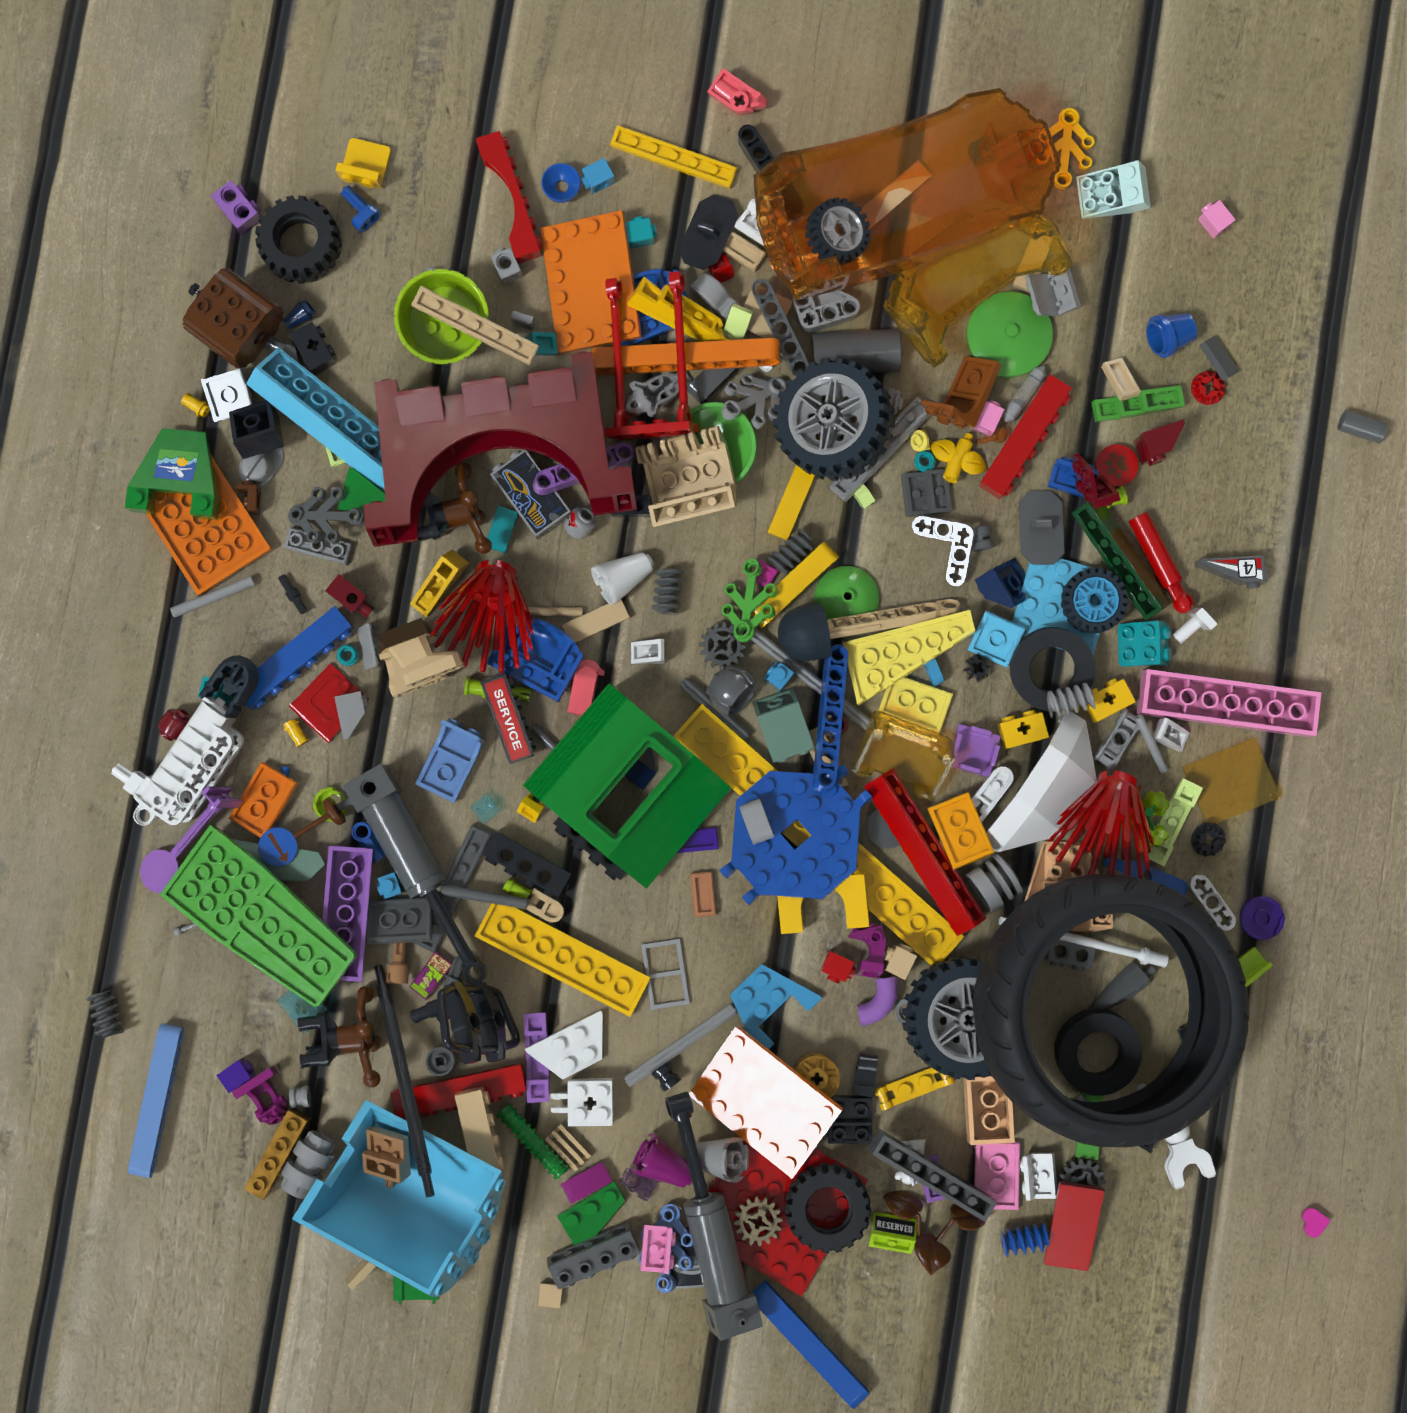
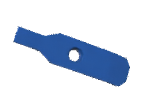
[1103,856,1188,896]

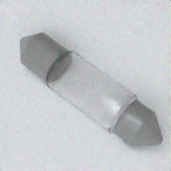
[1003,366,1046,422]

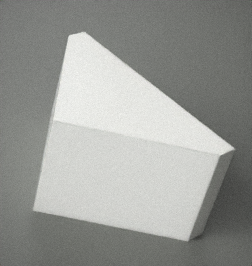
[631,639,665,664]
[1152,718,1190,752]

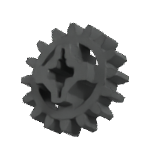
[699,622,746,670]
[1057,1158,1107,1192]

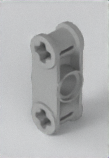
[1093,707,1139,771]

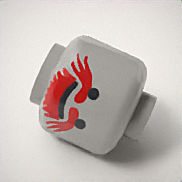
[564,507,596,539]

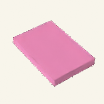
[974,1142,1020,1210]

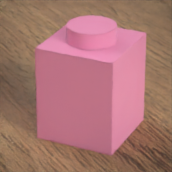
[1198,200,1236,239]
[971,400,1004,437]

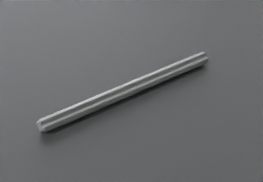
[731,614,888,742]

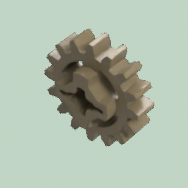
[734,1195,783,1246]

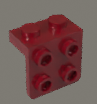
[1072,453,1120,509]

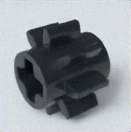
[962,655,991,683]

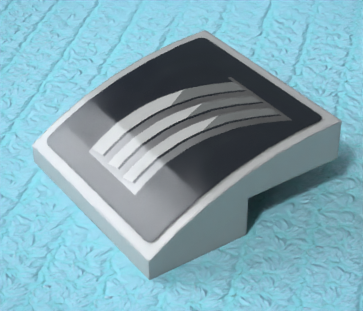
[664,1240,704,1289]

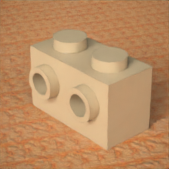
[884,943,917,980]

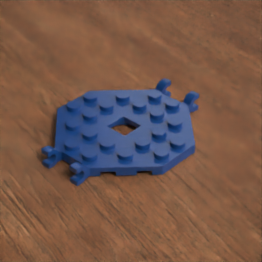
[719,764,872,905]

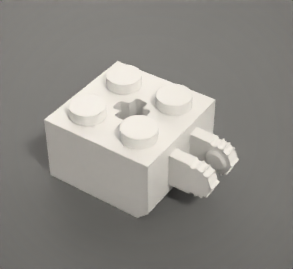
[551,1078,614,1126]

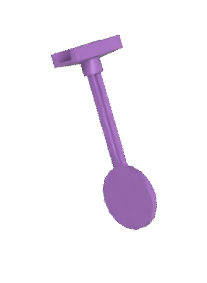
[140,786,243,893]

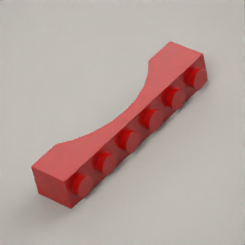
[475,131,543,264]

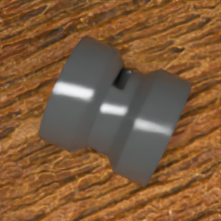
[969,525,995,552]

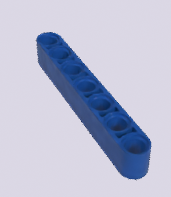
[812,644,848,793]
[752,1280,870,1409]

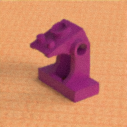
[848,924,886,979]
[232,1066,288,1125]

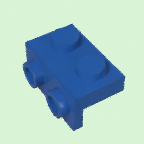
[1047,457,1099,498]

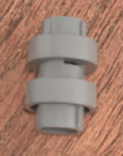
[281,1130,335,1199]

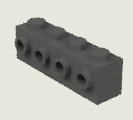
[547,1222,640,1290]

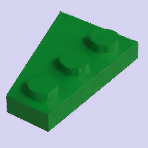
[557,1181,625,1245]

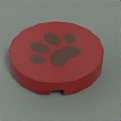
[1094,444,1138,488]

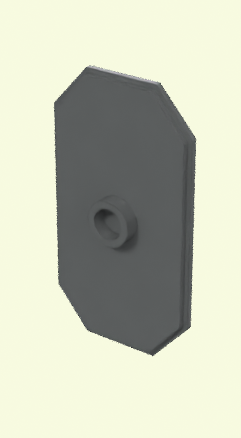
[1019,490,1064,565]

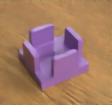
[946,724,1001,778]

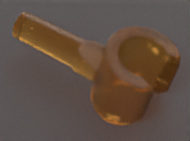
[976,428,1006,445]

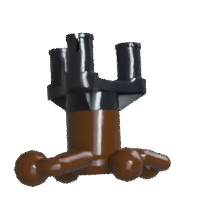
[413,462,492,554]
[297,986,381,1088]

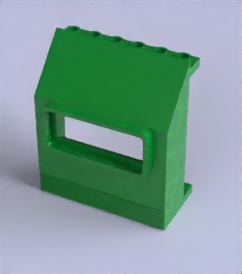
[522,683,731,889]

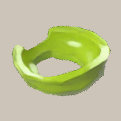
[313,787,348,822]

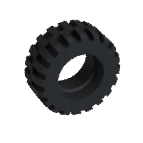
[255,195,342,284]
[785,1162,871,1254]

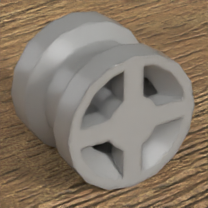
[289,1085,311,1109]

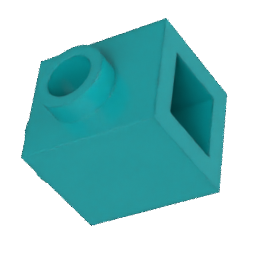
[625,216,657,249]

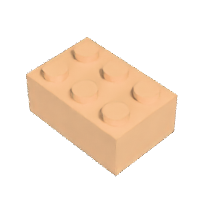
[963,1073,1015,1145]

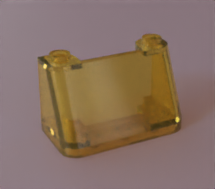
[852,711,955,801]

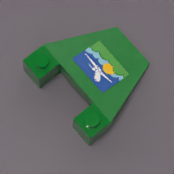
[125,428,220,520]

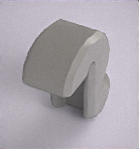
[690,273,740,322]

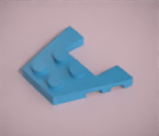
[730,964,822,1049]

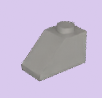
[334,691,369,740]

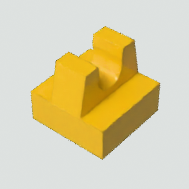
[517,793,545,823]

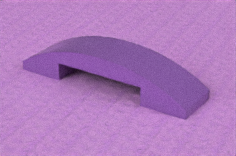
[524,1012,550,1103]

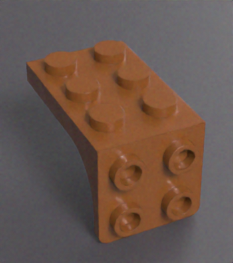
[920,356,1002,429]

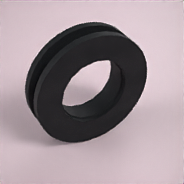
[1010,627,1095,711]
[1054,1008,1142,1096]

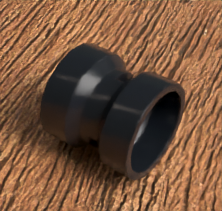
[651,1061,681,1092]

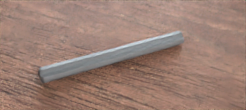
[624,1004,737,1087]

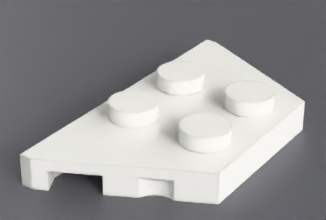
[524,1010,603,1080]

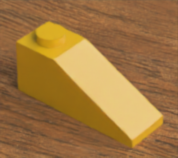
[410,549,469,617]

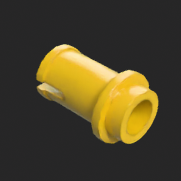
[181,393,210,417]
[283,718,309,747]

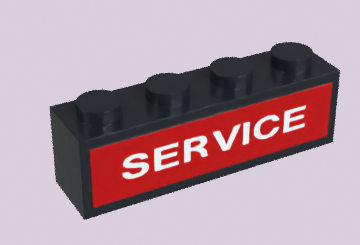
[480,672,536,765]

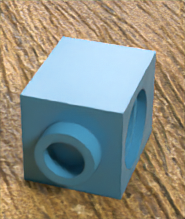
[580,158,615,195]

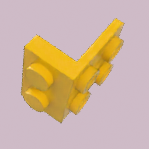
[335,138,391,189]

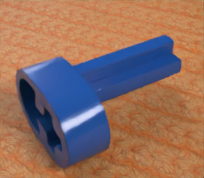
[340,185,381,233]

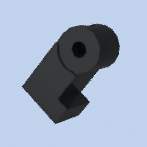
[611,495,652,518]
[852,1052,878,1097]

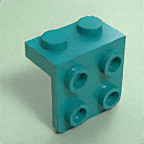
[1117,621,1172,667]

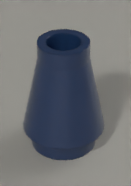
[283,300,316,330]

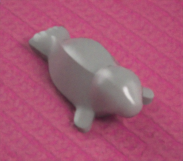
[625,371,692,417]

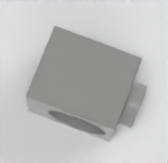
[491,248,523,285]

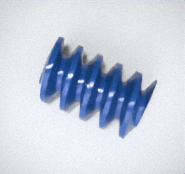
[1000,1223,1049,1257]

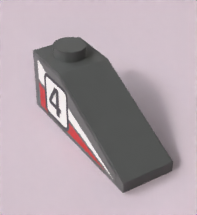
[1195,556,1267,589]

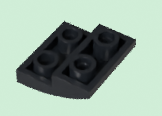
[828,1095,873,1144]

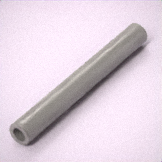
[170,576,255,618]

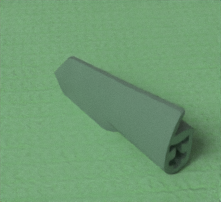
[232,839,326,881]

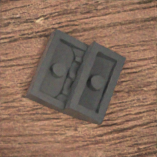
[901,469,952,517]

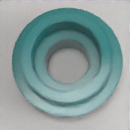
[914,450,936,472]
[337,644,359,666]

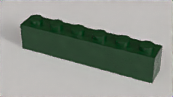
[1072,502,1171,621]

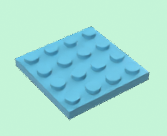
[1012,558,1114,655]

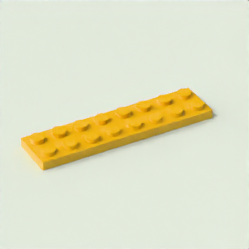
[475,904,651,1017]

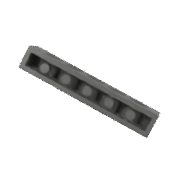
[868,1129,997,1222]

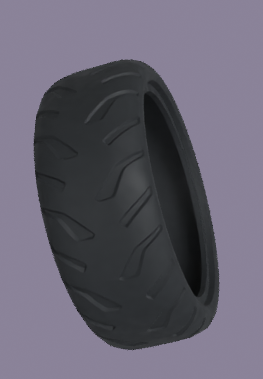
[973,874,1249,1147]

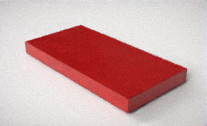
[1043,1181,1104,1271]

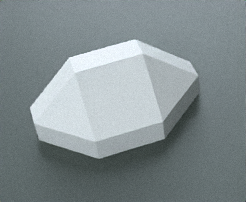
[986,711,1097,852]

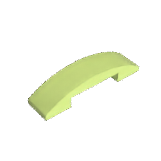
[1148,778,1203,867]

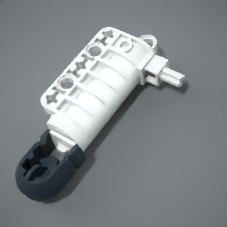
[111,655,259,826]

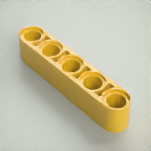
[751,541,839,629]

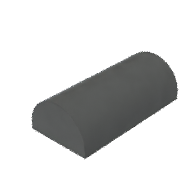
[811,328,901,374]

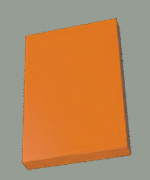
[228,762,299,838]

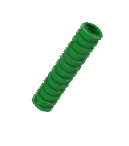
[496,1103,569,1180]

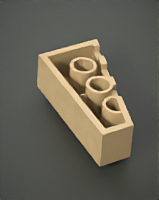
[455,1086,505,1173]

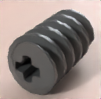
[767,528,814,575]
[652,569,684,615]
[86,990,125,1039]

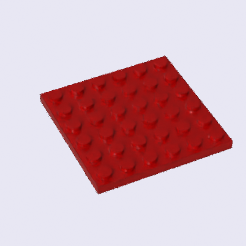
[687,1137,868,1297]

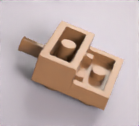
[362,1125,411,1188]

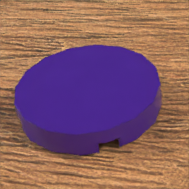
[1239,896,1285,940]

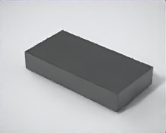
[1200,336,1239,381]

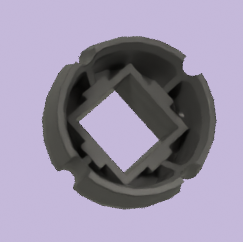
[706,665,758,718]

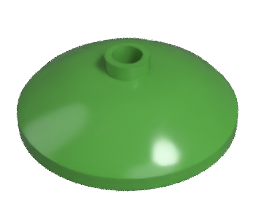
[814,566,879,620]

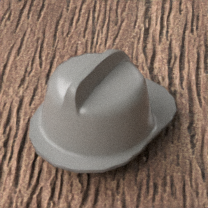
[239,448,284,487]

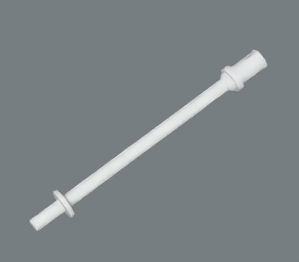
[998,916,1169,968]

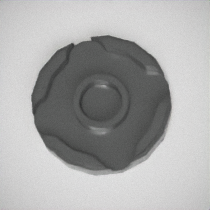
[866,808,900,849]

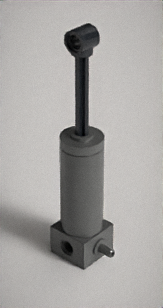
[336,764,488,984]
[665,1092,763,1341]

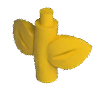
[930,433,987,483]

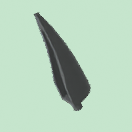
[1089,961,1157,1010]

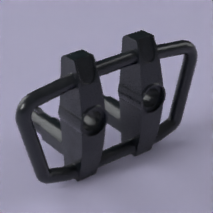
[410,982,520,1064]

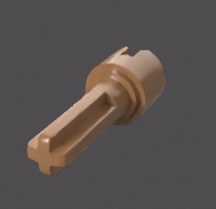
[386,943,409,984]

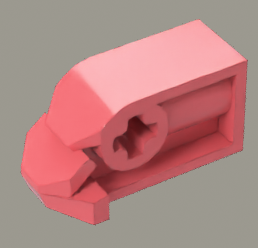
[707,68,768,116]
[567,659,605,716]

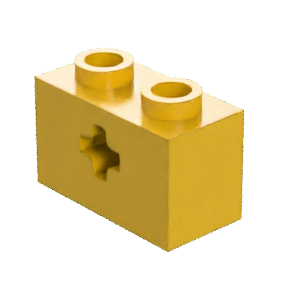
[1087,678,1136,723]
[997,710,1049,750]

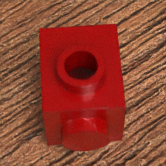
[820,950,856,984]

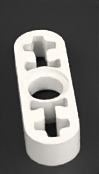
[1188,875,1236,931]

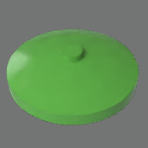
[966,292,1053,378]
[673,402,758,484]

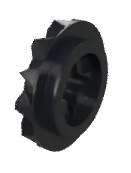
[1191,823,1226,857]

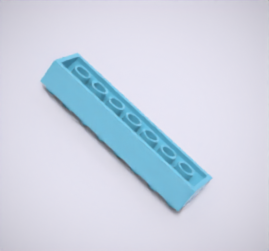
[246,347,385,493]

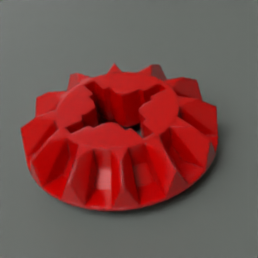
[1191,370,1226,405]

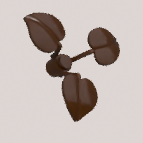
[883,1191,987,1275]

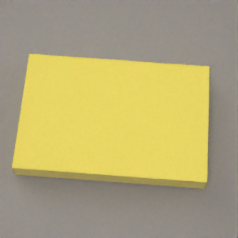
[877,677,953,735]

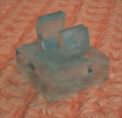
[470,793,501,824]

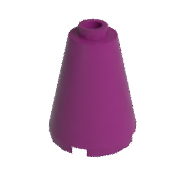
[631,1133,692,1188]

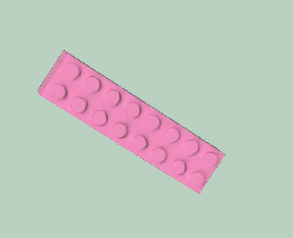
[1137,669,1322,737]

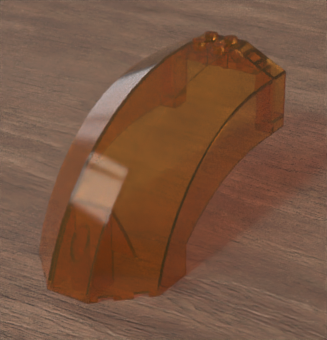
[753,88,1061,300]

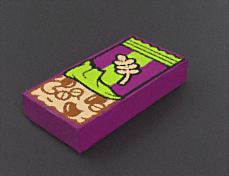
[409,951,452,1000]

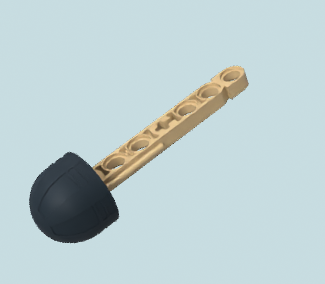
[778,599,960,661]

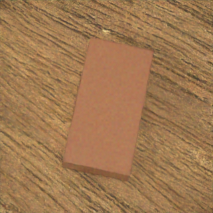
[690,872,716,917]

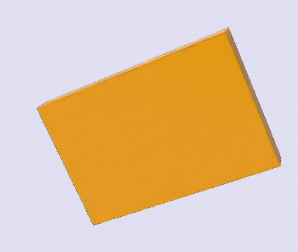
[928,792,995,870]

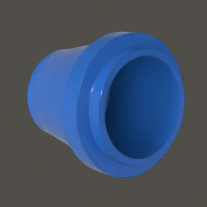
[1146,313,1197,358]

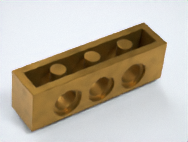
[244,1108,312,1200]

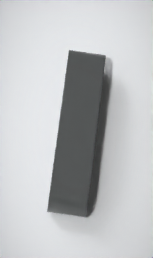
[751,279,810,377]

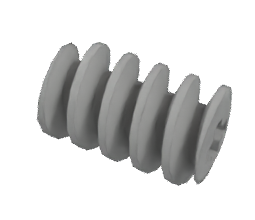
[1047,683,1096,718]

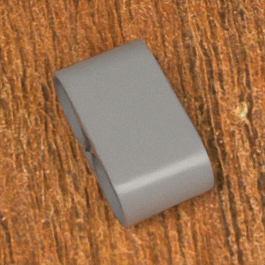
[739,798,774,845]

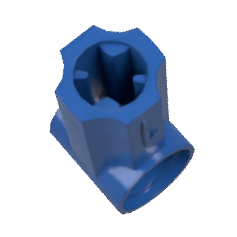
[352,820,386,864]

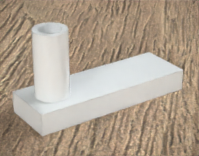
[1173,608,1217,644]

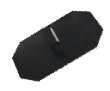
[679,194,738,270]

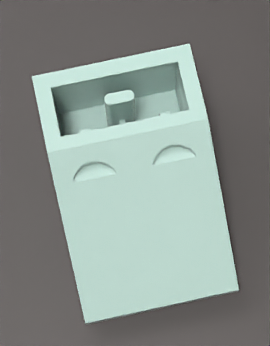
[1076,160,1151,219]

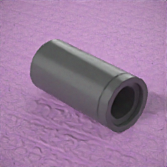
[1337,410,1388,444]

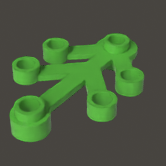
[721,559,779,642]

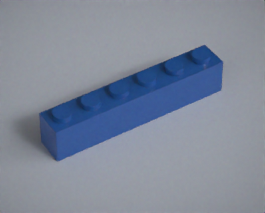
[236,606,354,710]

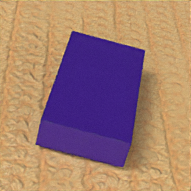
[677,827,719,853]

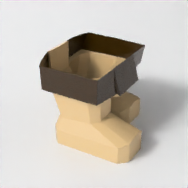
[373,618,464,698]

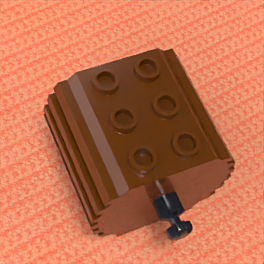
[182,268,284,369]

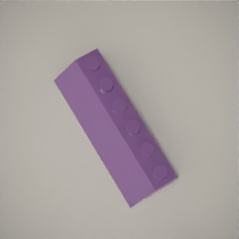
[323,846,373,982]

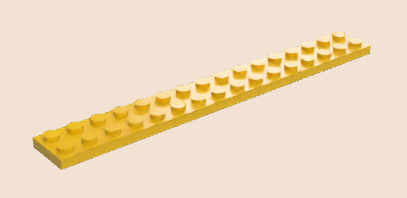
[673,704,964,967]

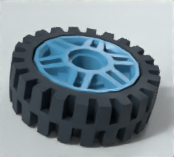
[1061,568,1128,634]

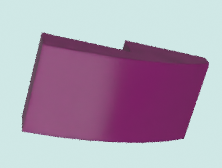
[560,1162,612,1205]

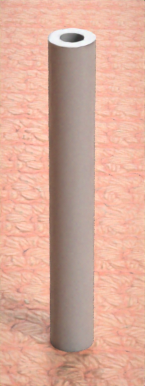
[1134,714,1168,773]

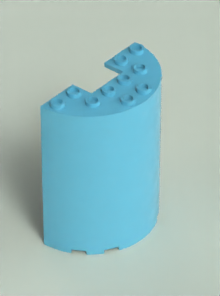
[292,1100,506,1297]

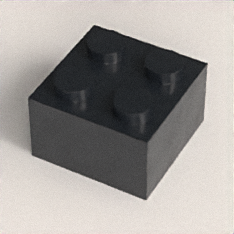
[229,400,284,459]

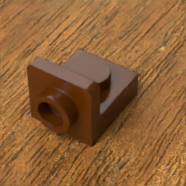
[235,481,261,514]

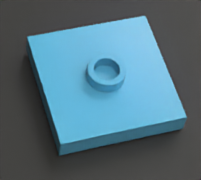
[967,610,1026,667]

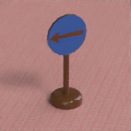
[258,796,346,867]

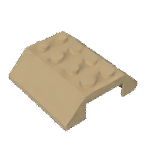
[635,426,737,527]

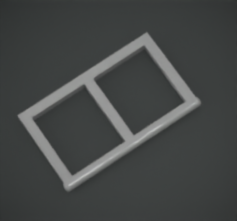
[641,939,690,1011]

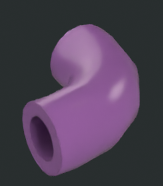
[857,976,898,1026]

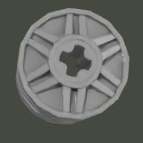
[965,854,1023,913]

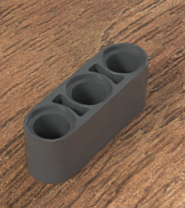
[687,368,739,404]

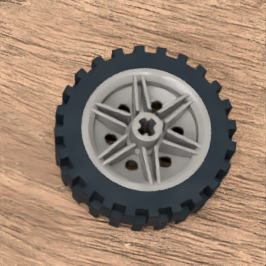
[773,357,895,481]
[902,956,990,1080]

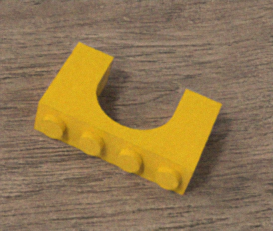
[777,868,870,934]

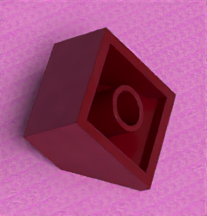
[1133,419,1185,467]

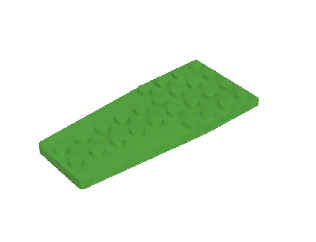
[160,824,357,1007]

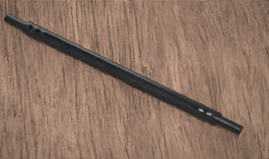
[374,965,435,1198]

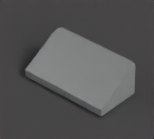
[357,623,381,670]

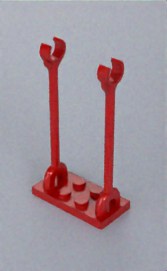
[604,271,700,441]

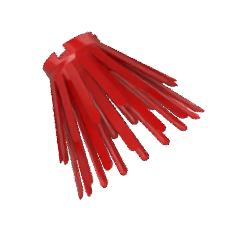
[430,560,534,673]
[1048,770,1154,879]

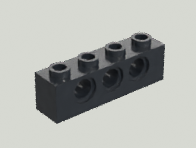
[553,817,626,881]
[482,831,572,899]

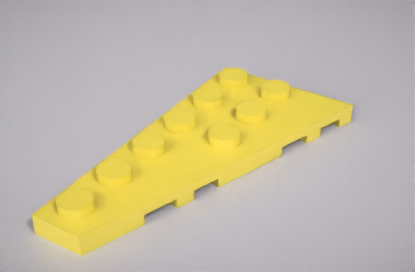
[843,610,976,706]

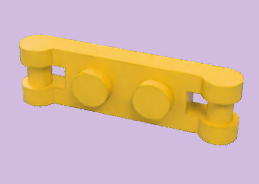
[874,1067,955,1111]

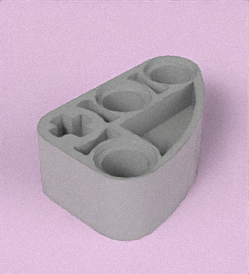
[792,287,860,334]

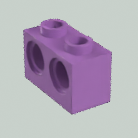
[211,180,261,235]

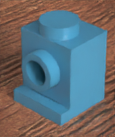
[763,662,794,692]
[376,872,405,900]

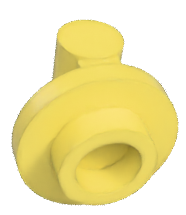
[910,429,931,452]

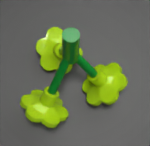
[1121,791,1170,847]

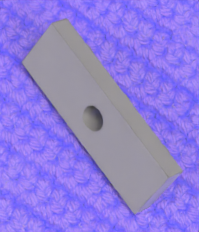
[284,527,353,565]

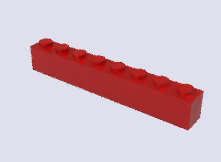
[864,768,986,936]

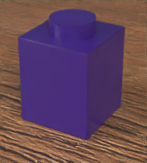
[216,1058,255,1093]

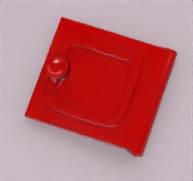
[289,663,369,743]

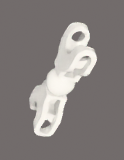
[1137,1083,1216,1190]

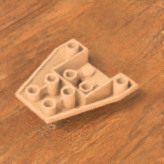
[1024,841,1113,934]

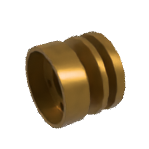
[793,1052,840,1098]

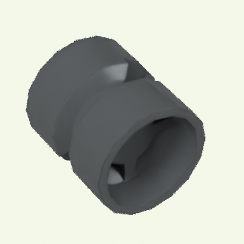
[426,1044,458,1076]

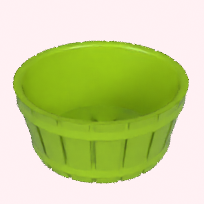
[394,269,489,364]

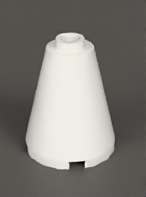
[591,552,654,605]

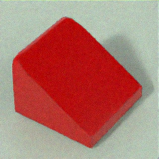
[708,253,735,283]

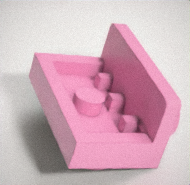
[640,1225,676,1274]

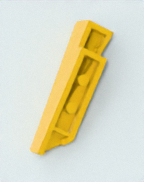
[627,277,729,342]

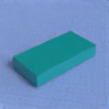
[487,506,519,554]

